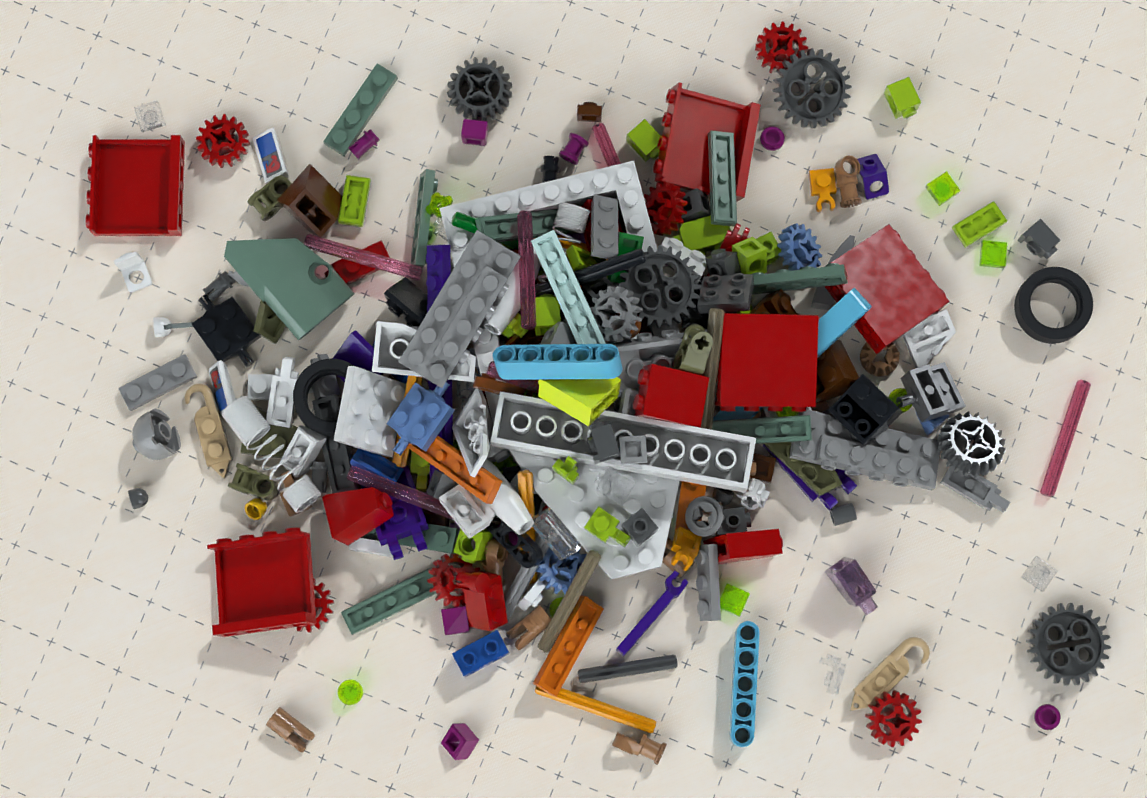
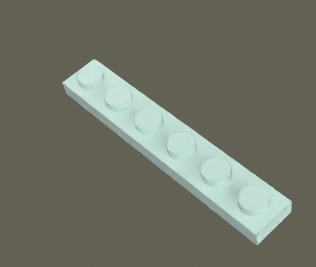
[531,230,606,344]

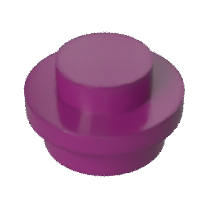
[760,126,785,151]
[1034,704,1061,730]

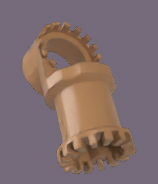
[835,155,862,208]
[482,539,508,586]
[612,732,667,765]

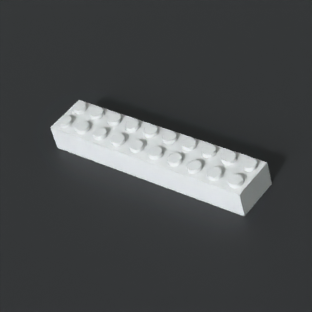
[490,391,756,493]

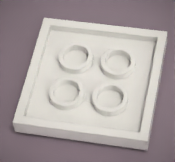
[333,366,406,457]

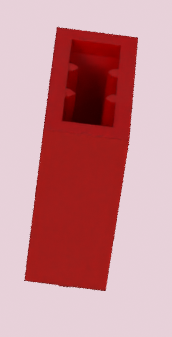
[322,487,394,546]
[703,529,783,564]

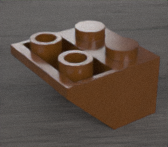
[277,164,343,238]
[816,339,859,404]

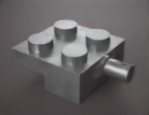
[896,362,966,423]

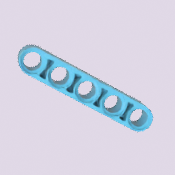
[493,344,623,380]
[729,621,760,747]

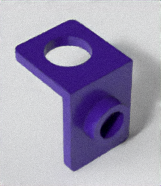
[857,154,889,200]

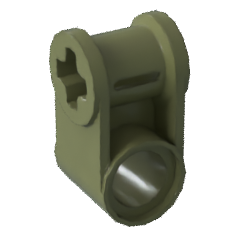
[247,176,292,221]
[673,324,713,375]
[228,463,279,500]

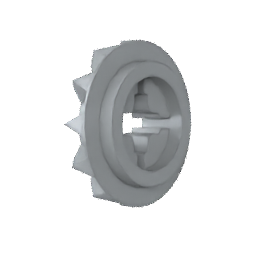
[685,496,725,537]

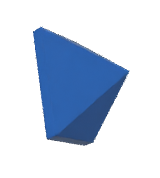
[350,448,404,489]

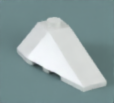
[372,321,476,382]
[452,389,493,478]

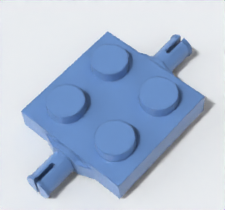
[387,382,455,456]

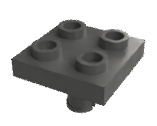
[697,273,754,314]

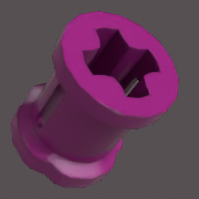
[559,133,589,165]

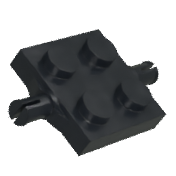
[192,295,261,367]

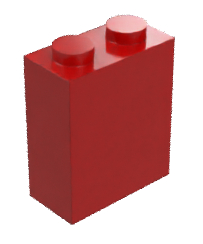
[633,364,710,428]

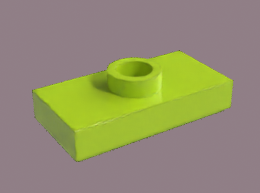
[338,175,371,227]
[952,201,1007,248]

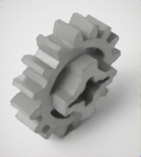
[590,286,643,343]

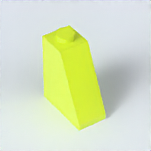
[538,377,621,426]

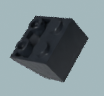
[384,277,428,327]
[828,374,903,445]

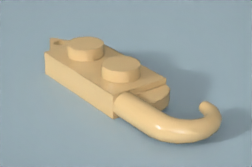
[184,384,233,479]
[850,637,930,711]

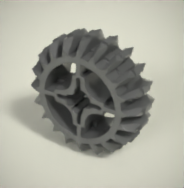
[447,57,512,121]
[937,411,1006,478]

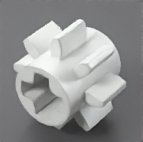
[736,478,770,510]

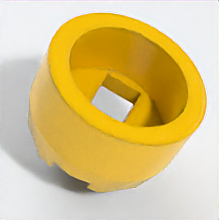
[245,498,267,520]

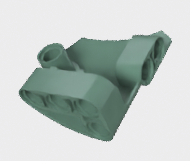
[224,238,355,340]

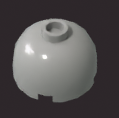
[132,409,181,460]

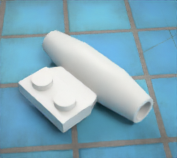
[483,240,541,335]
[439,458,534,539]

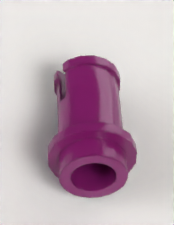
[348,129,380,160]

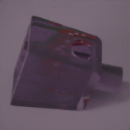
[825,557,878,615]

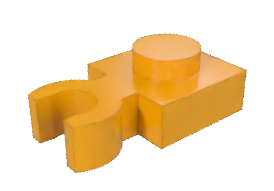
[809,168,837,212]
[671,526,702,571]

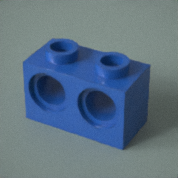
[452,630,510,677]

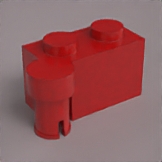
[456,571,508,631]

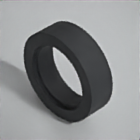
[1014,267,1093,344]
[293,359,354,437]

